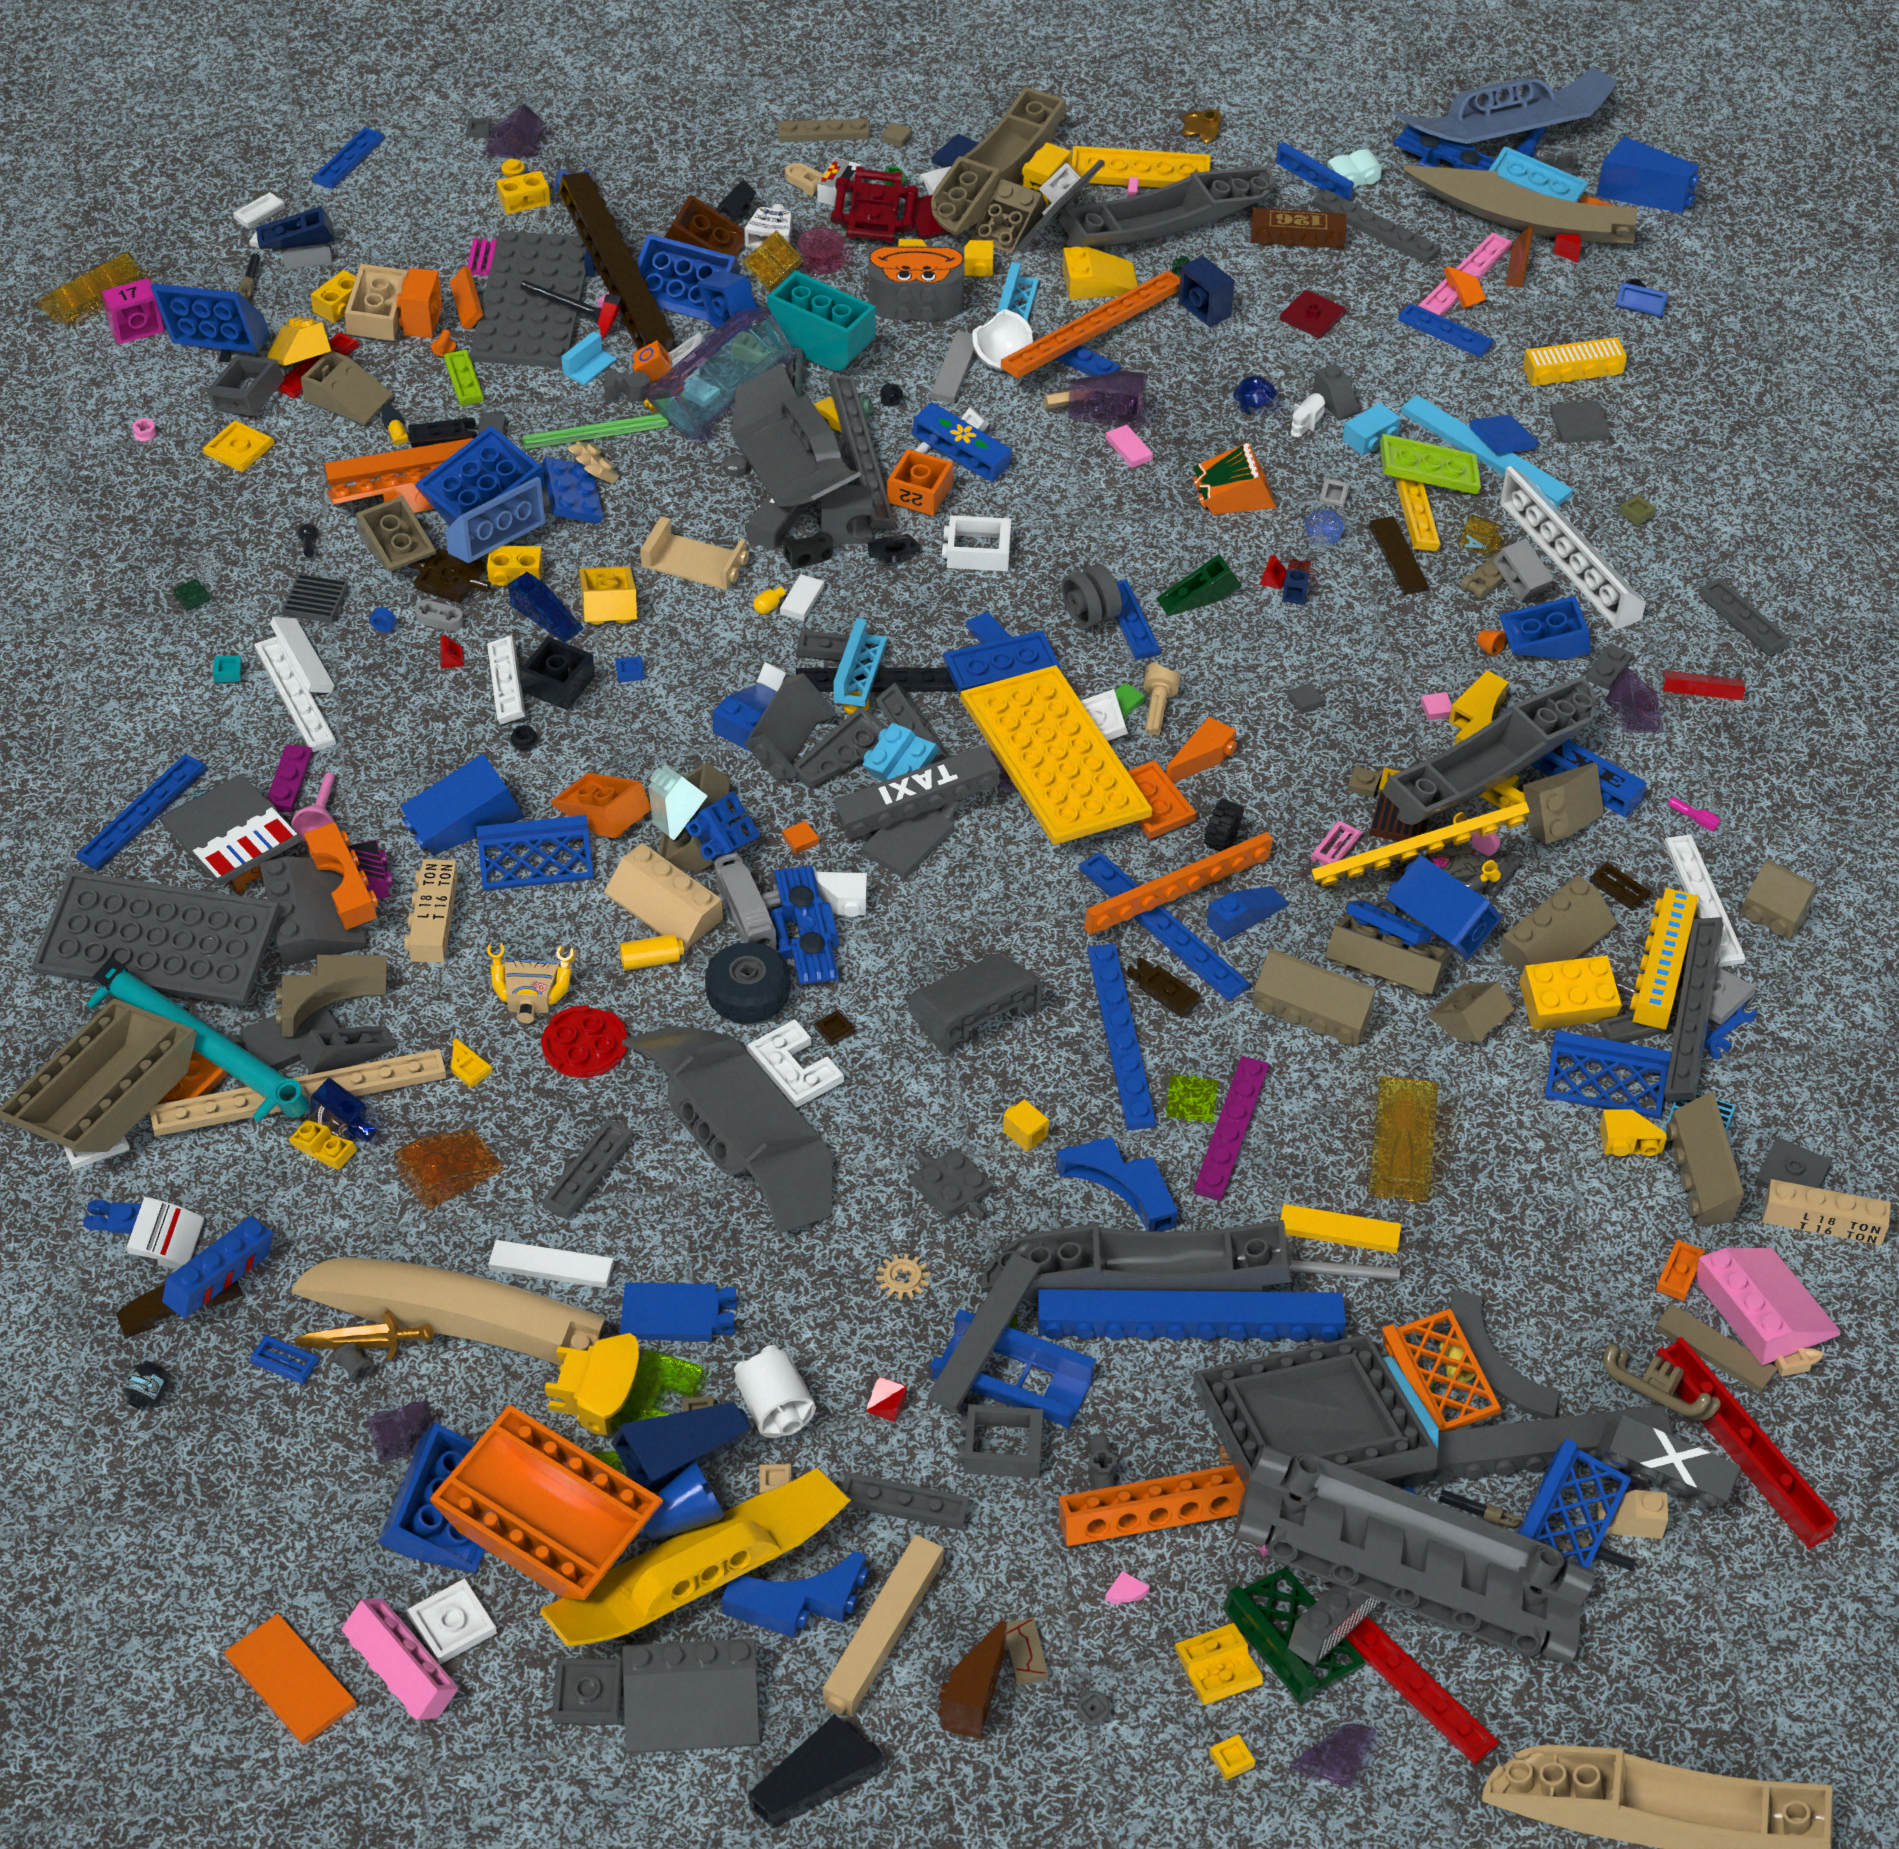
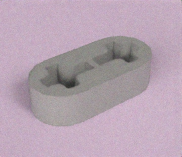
[415,600,463,631]

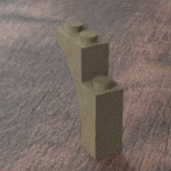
[276,955,387,1037]

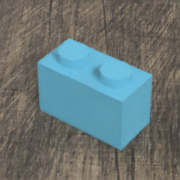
[1342,402,1401,456]

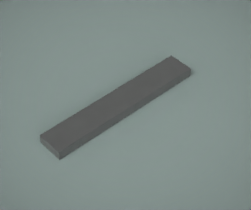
[928,1253,1040,1412]

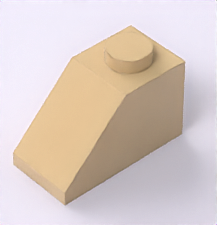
[1598,1490,1668,1539]

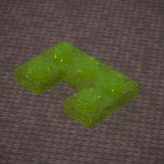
[611,1349,704,1432]

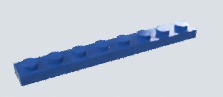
[1087,944,1156,1131]

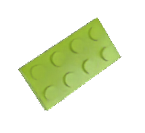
[1379,434,1481,494]

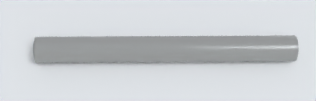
[1290,1260,1400,1280]

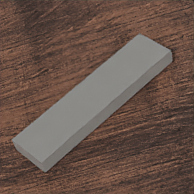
[931,331,975,403]

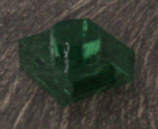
[173,579,210,611]

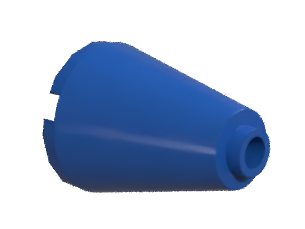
[639,1462,726,1541]

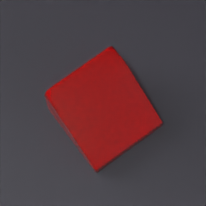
[1553,234,1581,263]

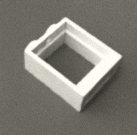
[942,515,1011,571]

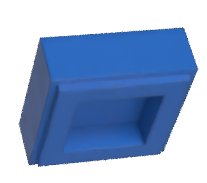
[615,656,644,683]

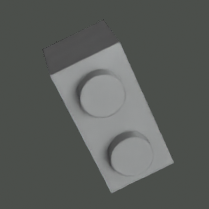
[1493,539,1554,602]

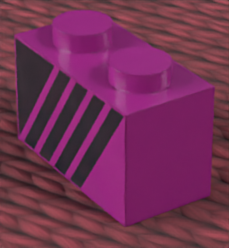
[347,839,393,899]

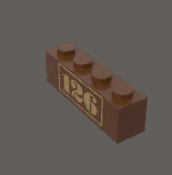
[1251,208,1346,249]

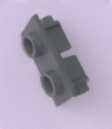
[1536,151,1580,175]

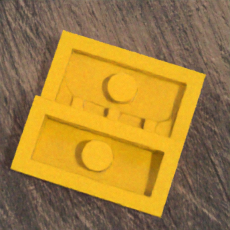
[1175,1623,1263,1706]

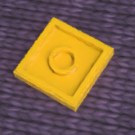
[203,420,274,472]

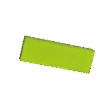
[443,350,484,406]

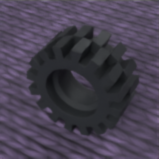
[1204,798,1244,851]

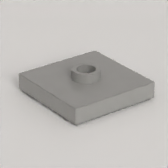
[1675,966,1756,1025]

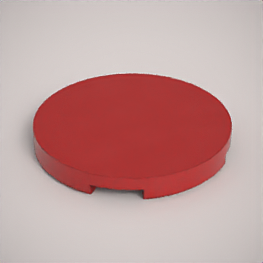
[541,1005,628,1078]

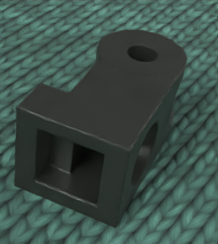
[783,532,833,570]

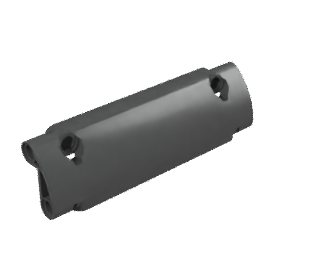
[1233,1444,1595,1665]

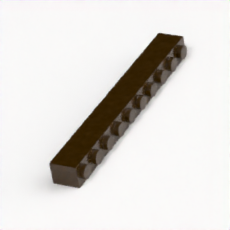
[558,172,674,353]

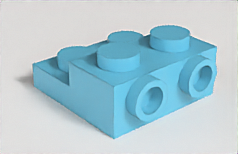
[863,723,940,782]

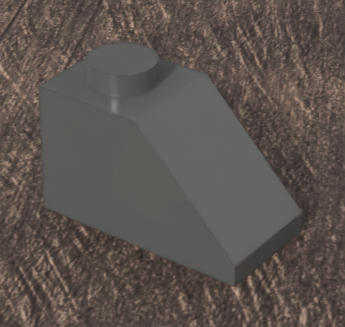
[1313,363,1360,421]

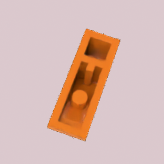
[1166,717,1237,783]

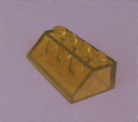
[35,251,143,324]

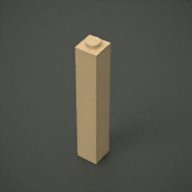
[823,1534,944,1716]

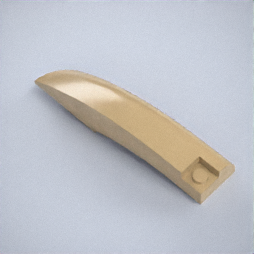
[291,1257,606,1366]

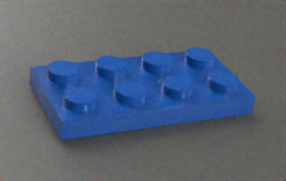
[943,630,1060,695]

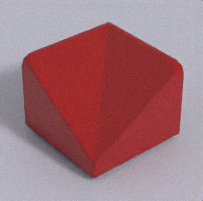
[866,1377,907,1422]

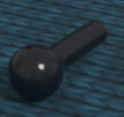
[298,524,318,557]

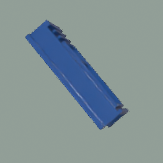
[930,1309,1096,1429]

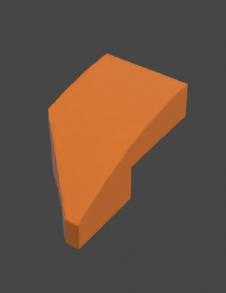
[1443,266,1486,308]

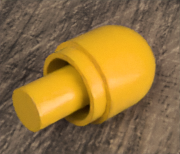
[753,586,786,614]

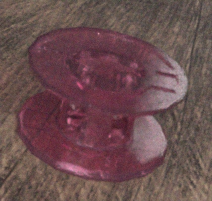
[797,228,845,275]

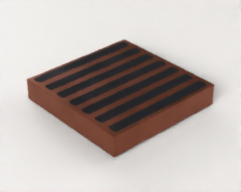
[1369,790,1430,842]

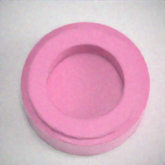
[1472,833,1500,856]

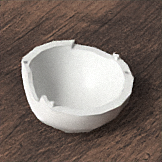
[972,310,1033,370]

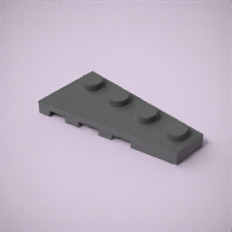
[793,707,888,789]

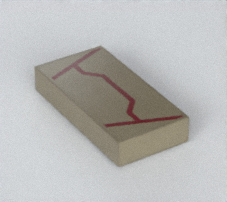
[1006,1617,1049,1686]

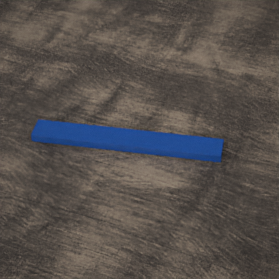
[1079,852,1250,1002]

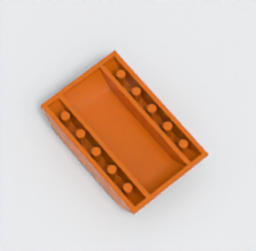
[430,1404,663,1600]

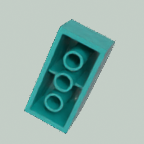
[767,270,876,371]

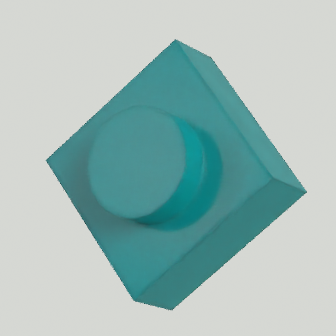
[213,655,242,683]

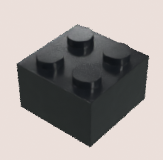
[520,637,595,710]

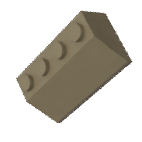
[658,762,731,871]
[1500,875,1617,972]
[1325,914,1452,995]
[1252,948,1376,1047]
[1666,1092,1744,1226]

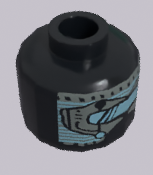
[122,1361,169,1410]

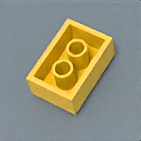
[1519,955,1622,1030]

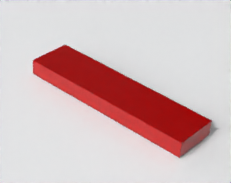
[277,332,359,399]

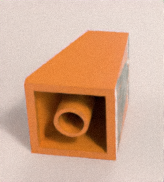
[1193,442,1276,515]

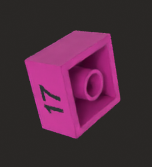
[101,278,164,345]

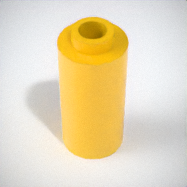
[619,934,684,971]

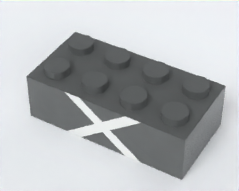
[1594,1415,1740,1509]

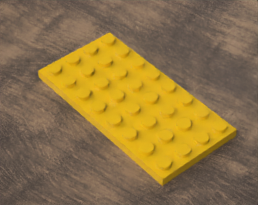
[960,665,1153,845]

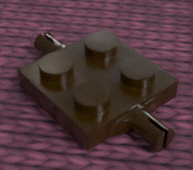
[408,548,491,603]

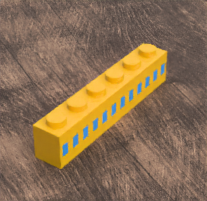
[1630,888,1698,1030]

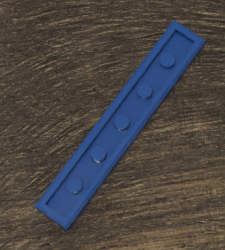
[76,754,207,871]

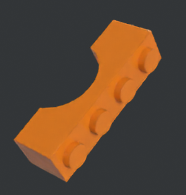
[303,822,379,930]

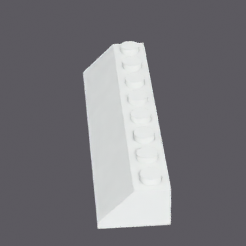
[1500,466,1646,630]

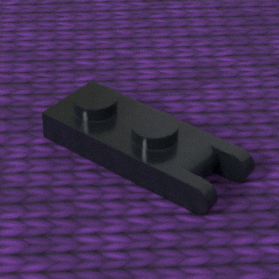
[408,417,478,448]

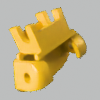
[544,1333,639,1436]

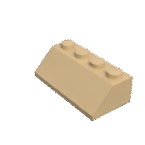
[604,843,723,951]

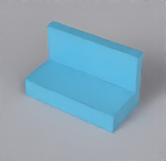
[561,331,617,386]

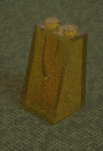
[1368,1076,1439,1202]

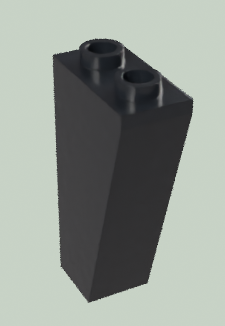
[749,1714,882,1829]

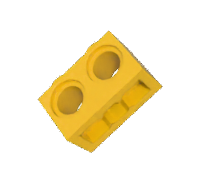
[496,170,550,215]
[310,270,356,323]
[487,546,543,586]

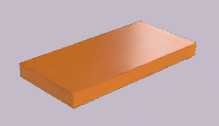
[224,1613,357,1746]

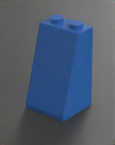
[1596,136,1700,213]
[400,753,525,856]
[1386,855,1502,961]

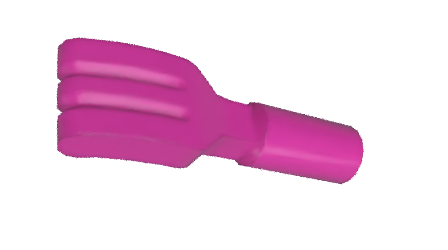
[1667,796,1721,832]

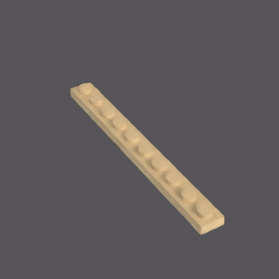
[150,1049,446,1136]

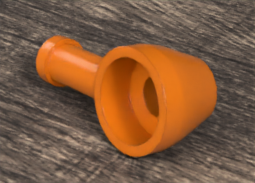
[1477,630,1507,657]

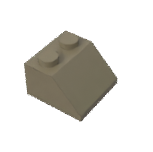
[1741,859,1817,940]
[1426,981,1514,1043]

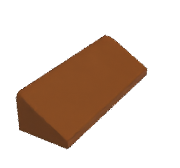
[1505,226,1534,288]

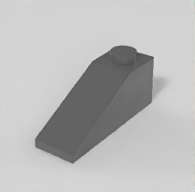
[299,1026,398,1074]

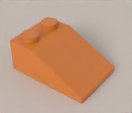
[551,773,651,838]

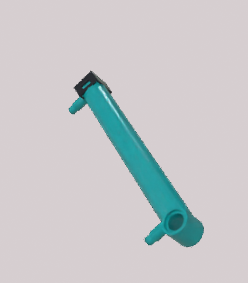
[87,957,310,1122]

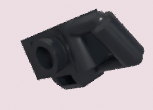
[716,179,757,222]
[867,534,921,563]

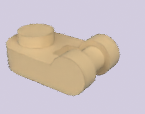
[785,163,824,196]

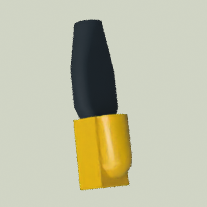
[382,404,409,446]

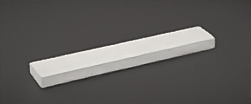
[254,637,336,752]
[1664,834,1746,967]

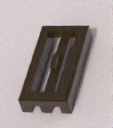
[1589,862,1651,911]

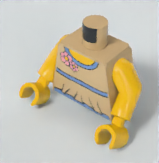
[487,943,576,1023]

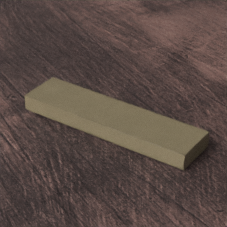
[1655,1304,1778,1394]

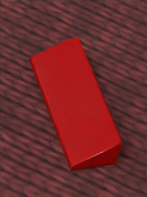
[1663,670,1745,700]

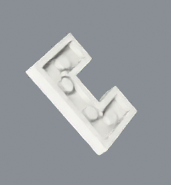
[747,1019,844,1108]

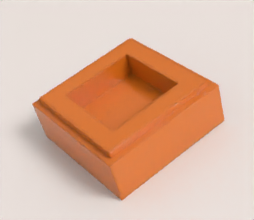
[782,820,819,854]

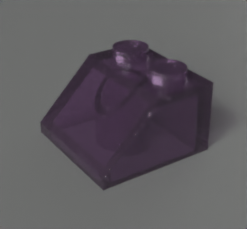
[483,104,544,160]

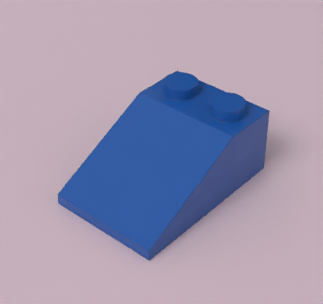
[1499,596,1591,659]
[712,683,777,752]

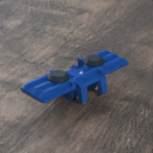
[1393,125,1496,171]
[769,865,839,985]

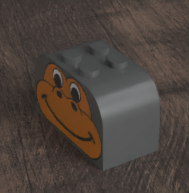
[868,246,965,321]

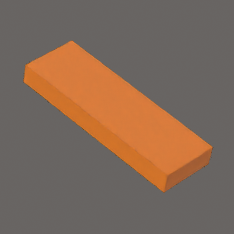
[449,266,483,330]

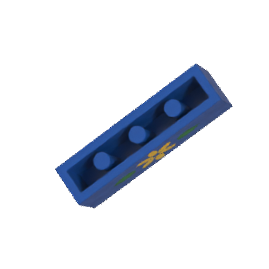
[912,402,1012,482]

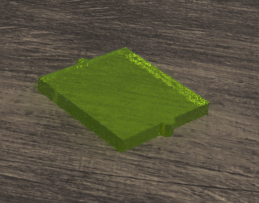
[1166,1075,1218,1122]

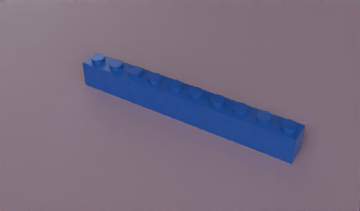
[1037,1289,1346,1342]

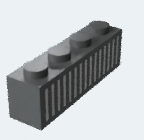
[1288,1584,1382,1666]

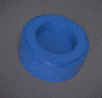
[369,607,397,633]

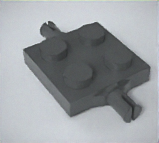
[910,1148,994,1221]

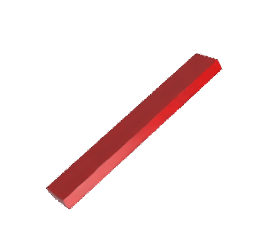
[1346,1616,1500,1766]

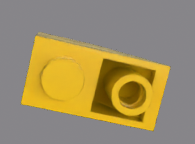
[1599,1109,1667,1156]

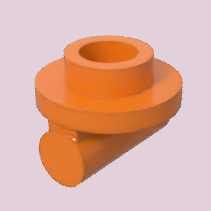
[431,329,456,357]

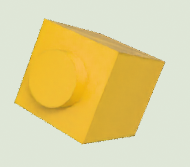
[1003,1099,1049,1152]

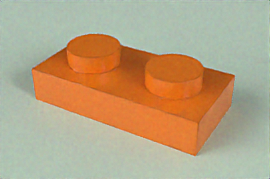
[1655,1240,1705,1301]

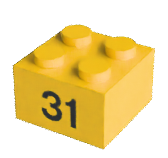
[1022,142,1071,208]

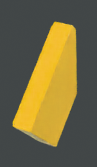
[451,1038,493,1088]

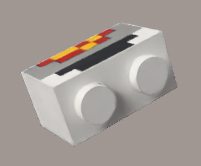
[817,157,863,208]

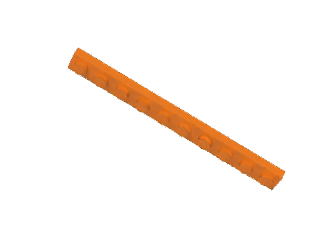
[1000,270,1180,379]

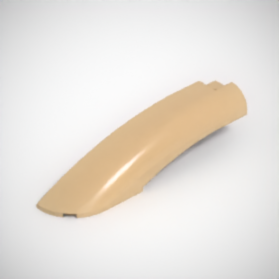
[1482,1745,1833,1849]

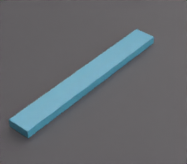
[1401,395,1573,507]

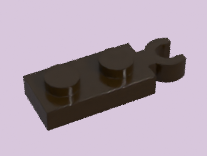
[1127,957,1201,1018]

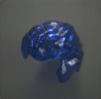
[1233,376,1277,415]

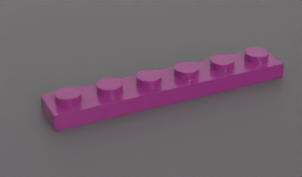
[1193,1056,1269,1202]

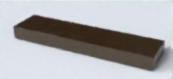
[1369,516,1428,595]

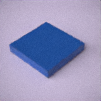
[1469,415,1538,454]

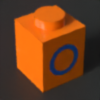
[632,340,673,383]

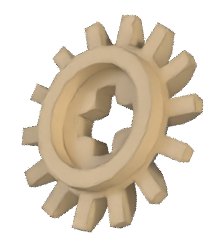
[876,1253,930,1300]

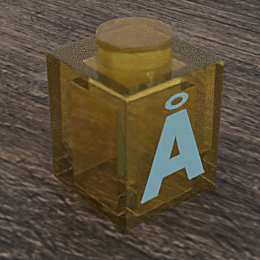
[1460,514,1502,557]

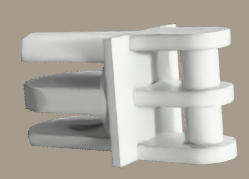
[1291,393,1325,437]

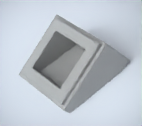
[1319,478,1350,507]

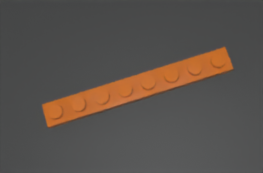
[1084,832,1273,935]

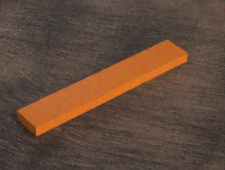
[324,438,473,486]

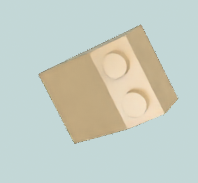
[345,264,408,341]

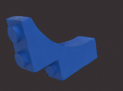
[1056,1137,1178,1232]
[721,1551,870,1638]

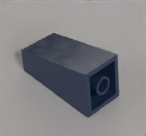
[611,1402,750,1492]

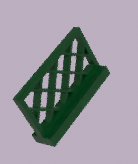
[1223,1567,1366,1706]

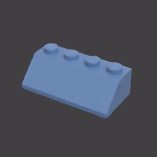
[445,477,545,563]

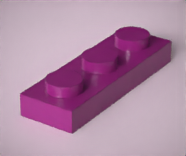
[266,744,313,813]

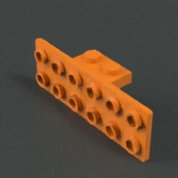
[326,463,442,513]

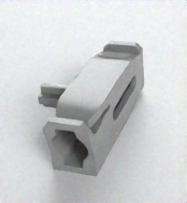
[714,852,781,951]

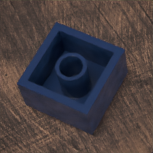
[1178,256,1235,328]

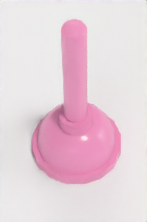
[291,772,335,843]

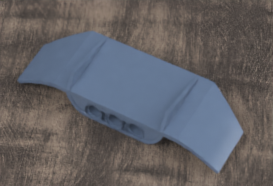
[1393,66,1617,144]

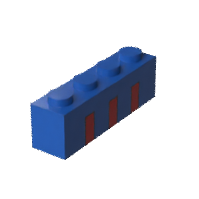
[162,1216,274,1319]

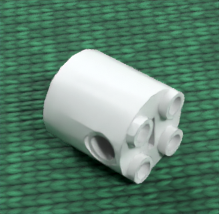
[734,1345,816,1438]

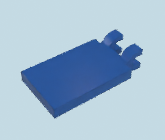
[620,1282,737,1342]

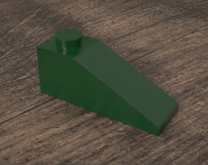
[1156,553,1242,617]

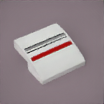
[127,1197,205,1269]

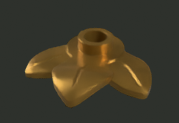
[1182,109,1222,144]

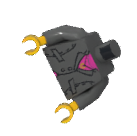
[1426,812,1501,892]

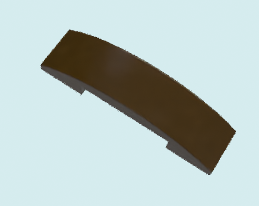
[116,1280,243,1339]

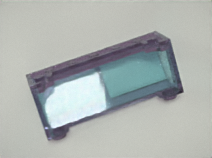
[644,306,796,441]

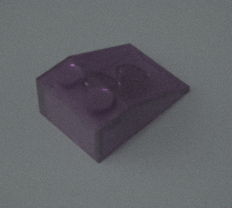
[1068,371,1148,430]

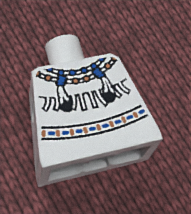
[745,204,792,249]

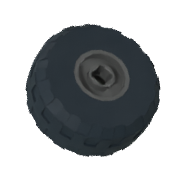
[705,941,791,1024]

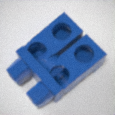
[686,791,761,862]

